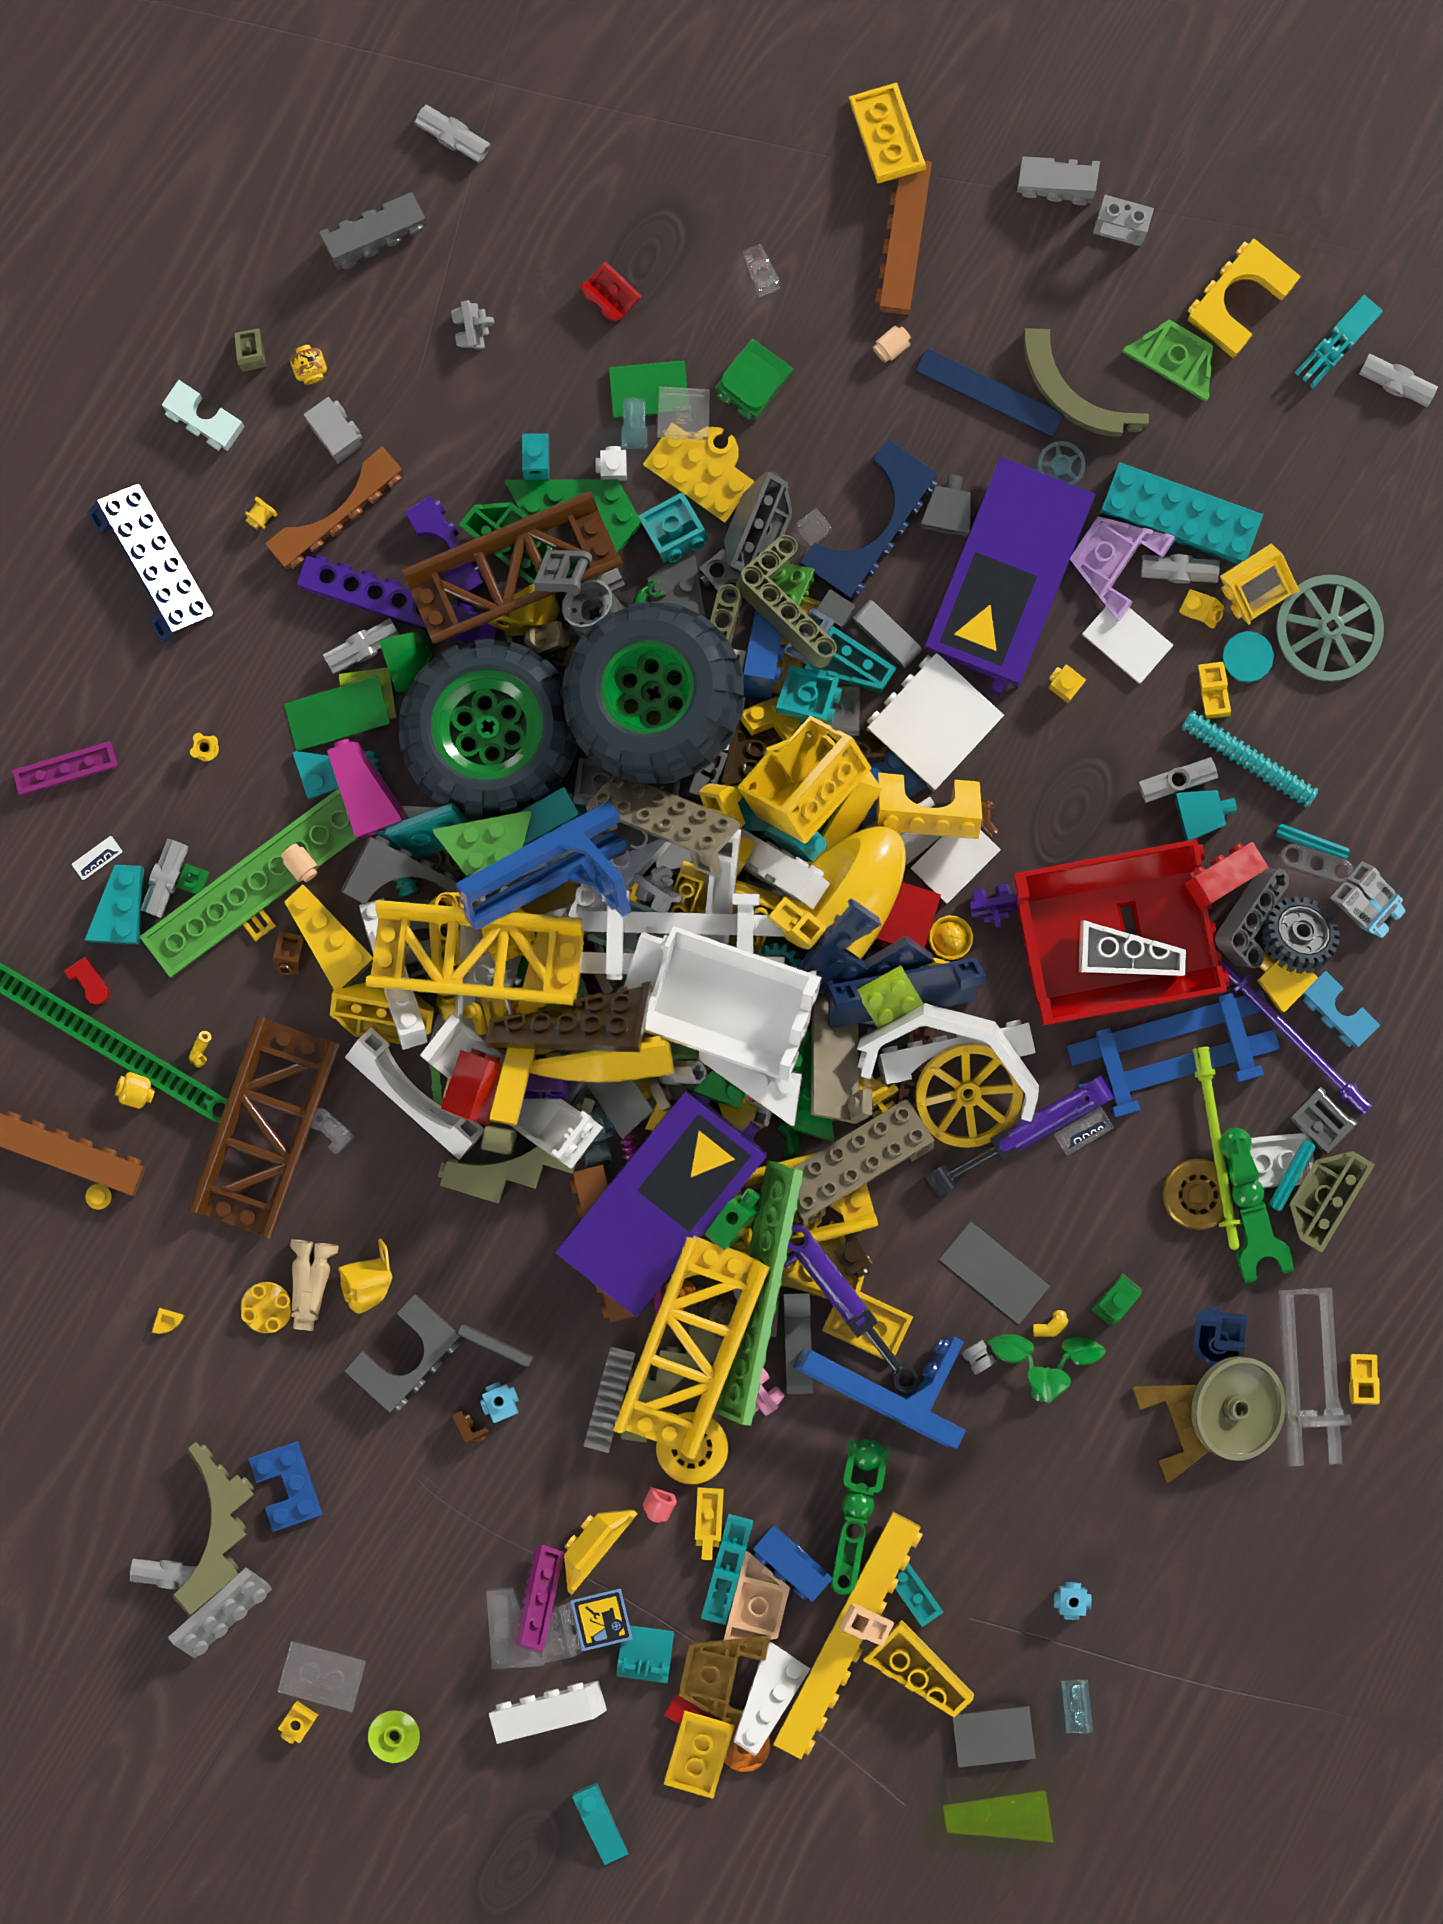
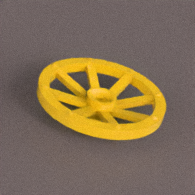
[915,1042,1023,1148]

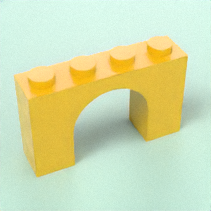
[1187,238,1301,359]
[875,773,982,839]

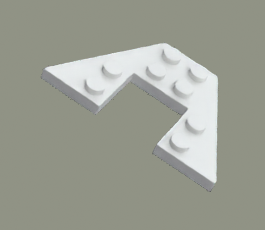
[699,971,817,1126]

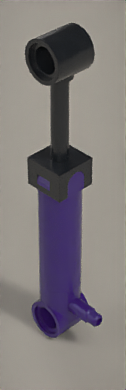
[923,1076,1114,1199]
[783,1222,919,1393]

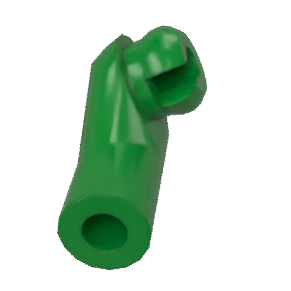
[777,1122,801,1160]

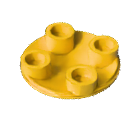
[241,1282,292,1333]

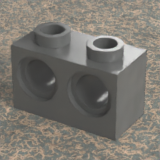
[699,549,751,604]
[679,751,728,804]

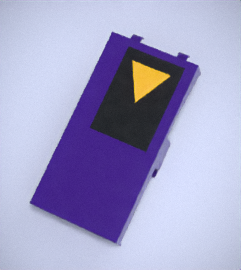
[924,457,1095,696]
[555,1087,767,1317]

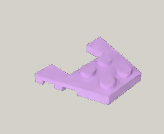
[1070,516,1176,621]

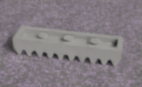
[584,1347,636,1453]

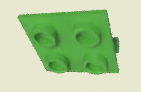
[763,564,815,618]

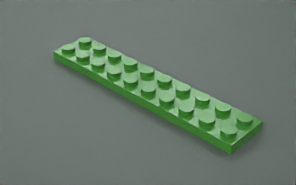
[140,788,358,978]
[715,1161,803,1426]

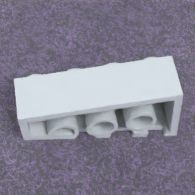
[739,828,830,909]
[1078,920,1186,976]
[489,1680,607,1744]

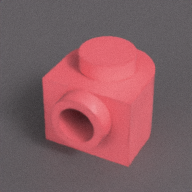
[643,1487,677,1523]

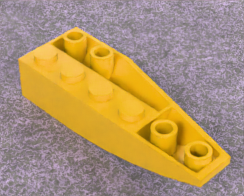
[530,1036,675,1083]

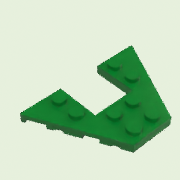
[504,479,641,596]
[691,1025,834,1143]

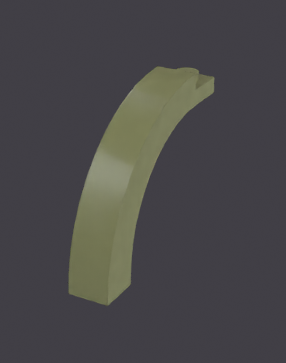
[1023,328,1149,438]

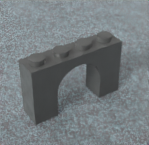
[345,1294,461,1413]

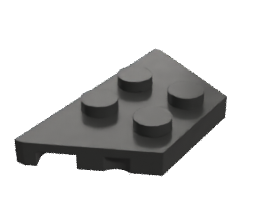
[647,549,705,617]

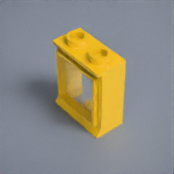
[1220,544,1300,624]

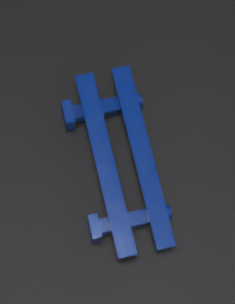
[1066,990,1280,1118]

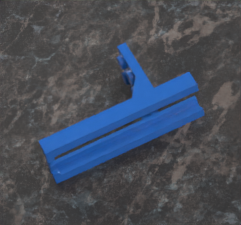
[456,801,631,931]
[793,1336,966,1449]

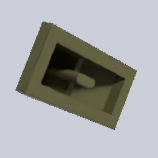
[234,328,267,372]

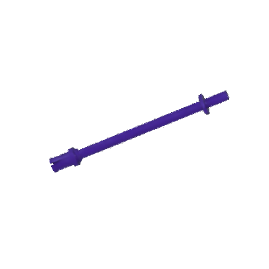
[1222,962,1373,1116]

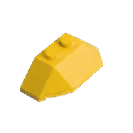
[330,983,434,1044]
[564,1509,638,1595]

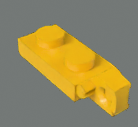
[695,1487,724,1560]

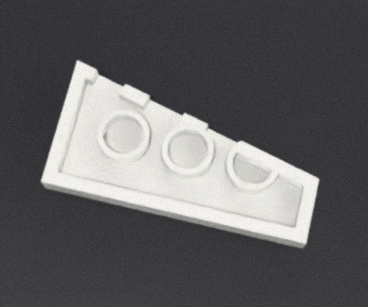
[733,1642,810,1756]

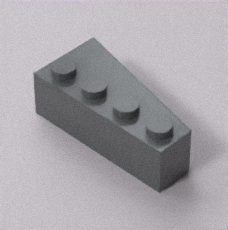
[319,192,427,270]

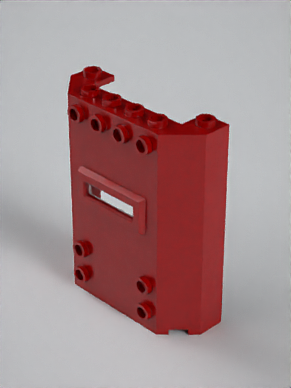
[1013,839,1230,1026]

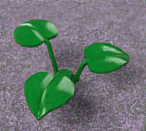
[987,1334,1106,1404]

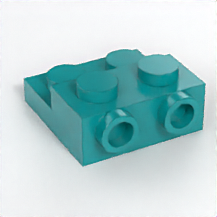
[638,492,709,563]
[776,665,842,724]

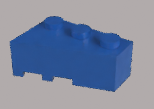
[743,610,786,701]
[753,1524,833,1602]

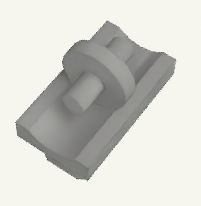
[451,300,495,350]
[633,866,683,913]

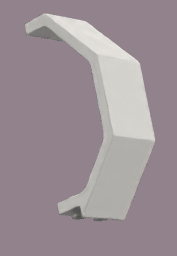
[857,1003,1039,1122]
[420,1014,603,1169]

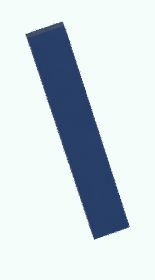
[916,348,1064,438]

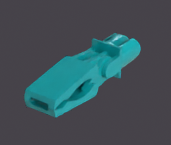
[1295,295,1383,389]

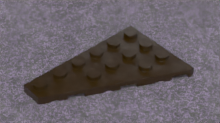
[721,704,887,786]

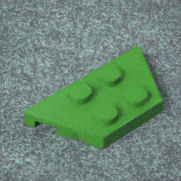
[1122,320,1213,402]
[433,810,532,876]

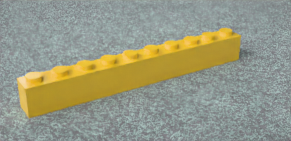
[773,1512,922,1759]

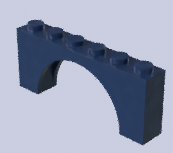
[800,439,939,601]

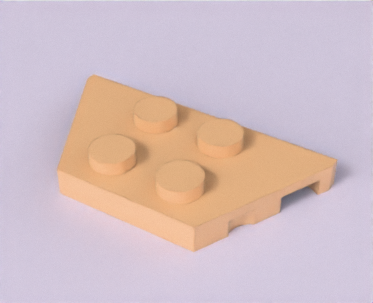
[724,1551,790,1640]

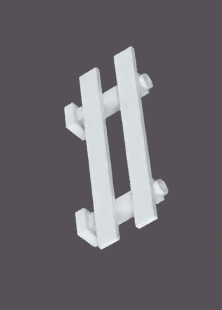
[577,891,785,980]

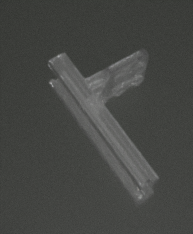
[1278,1288,1351,1466]

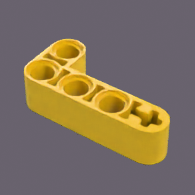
[429,892,481,996]

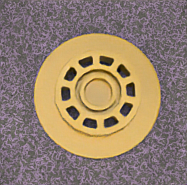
[656,1412,728,1484]

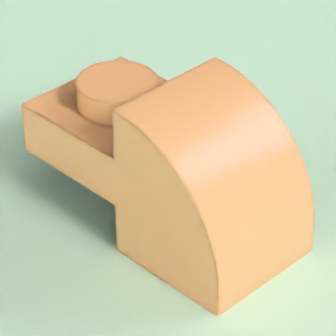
[840,1603,894,1646]

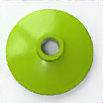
[368,1710,420,1763]

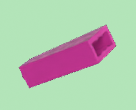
[327,739,409,838]

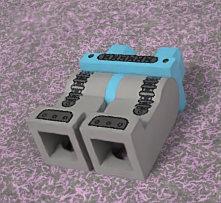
[1330,861,1405,938]

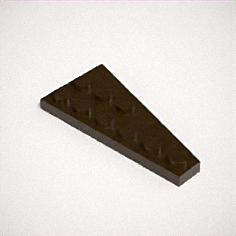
[485,981,652,1053]

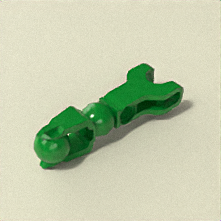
[1220,1128,1294,1284]
[830,1438,891,1595]

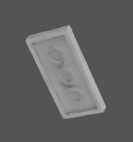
[168,1568,272,1658]

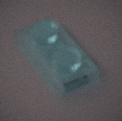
[1061,1679,1093,1733]

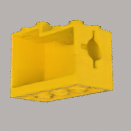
[737,716,871,844]

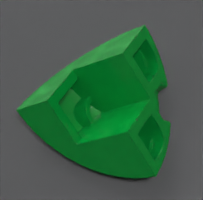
[379,631,434,696]

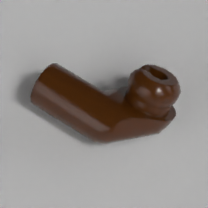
[981,800,999,839]

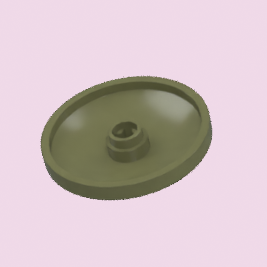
[1192,1356,1286,1461]

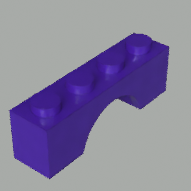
[405,496,484,602]

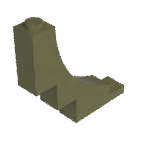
[438,1094,596,1204]

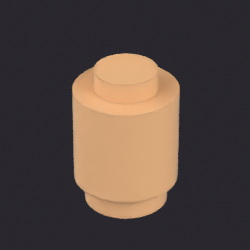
[873,326,911,363]
[281,844,318,882]

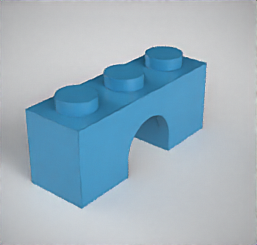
[1302,971,1380,1048]

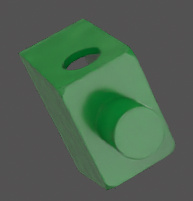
[704,1189,760,1250]
[1091,1273,1142,1326]

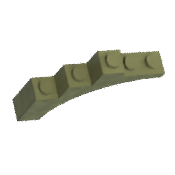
[621,1324,724,1443]
[173,1442,254,1617]

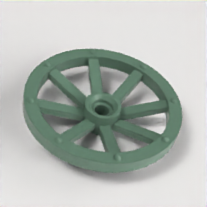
[1276,575,1384,682]

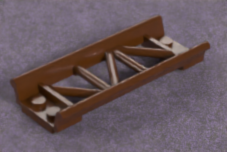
[402,490,624,645]
[188,1016,340,1239]

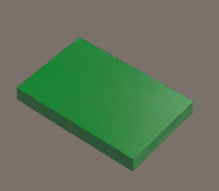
[609,360,689,419]

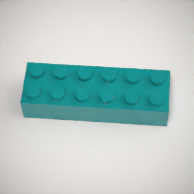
[1100,462,1263,565]

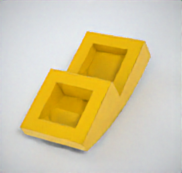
[1198,662,1231,719]

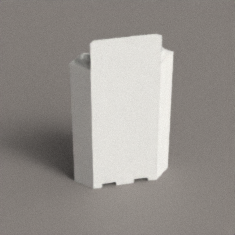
[624,926,821,1081]

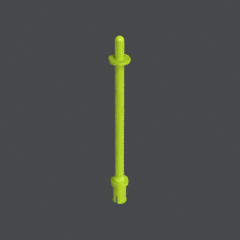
[1193,1047,1242,1250]

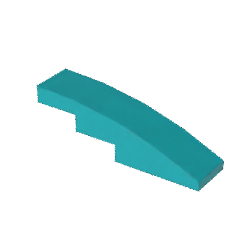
[701,1514,754,1625]

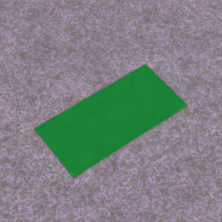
[284,676,390,751]

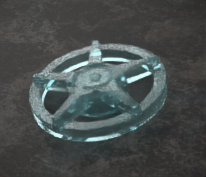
[1038,441,1085,485]

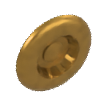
[1162,1159,1234,1230]

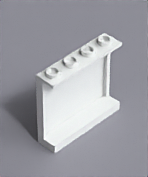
[866,653,1004,792]

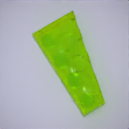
[943,1790,1054,1843]

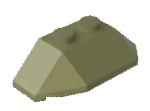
[1289,1151,1375,1253]

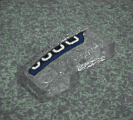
[1054,1106,1114,1156]

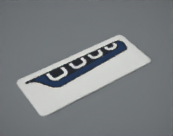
[72,836,122,880]

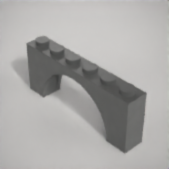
[340,835,465,908]

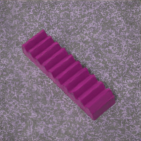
[12,741,119,796]
[513,1545,565,1653]

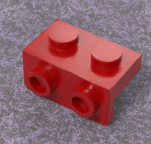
[580,262,642,321]

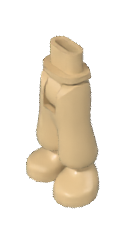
[290,1239,339,1331]

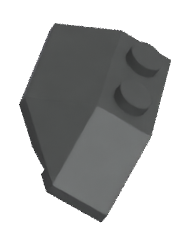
[724,472,792,572]

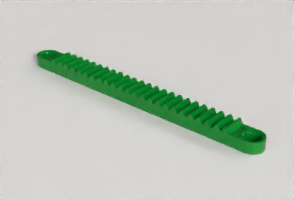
[0,963,228,1123]

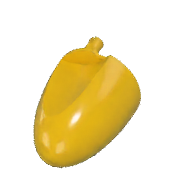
[782,826,906,959]

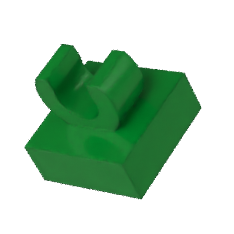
[176,863,210,894]

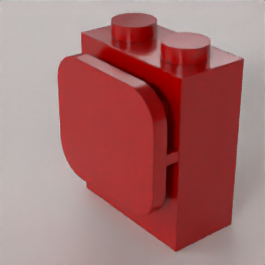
[875,882,941,948]
[441,1048,503,1126]

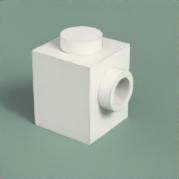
[596,446,627,481]

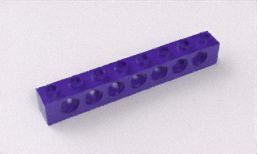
[297,554,501,644]

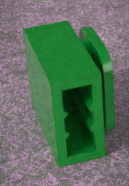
[716,338,793,421]

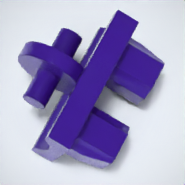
[970,884,1017,928]

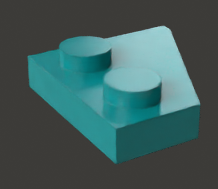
[293,751,339,799]

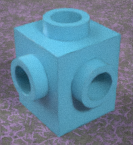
[480,1381,519,1423]
[1054,1582,1091,1620]

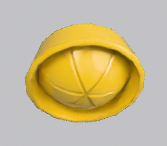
[929,915,973,960]

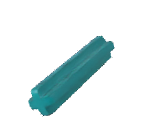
[1275,824,1350,862]
[1269,1140,1315,1211]

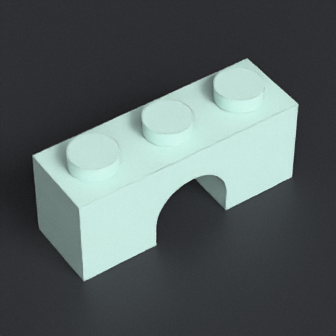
[162,380,245,451]

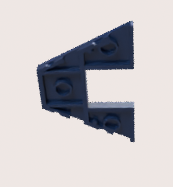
[795,898,935,995]

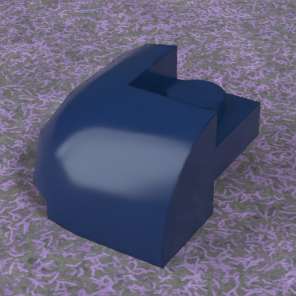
[1193,1308,1247,1367]

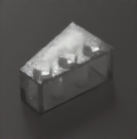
[486,1587,545,1670]

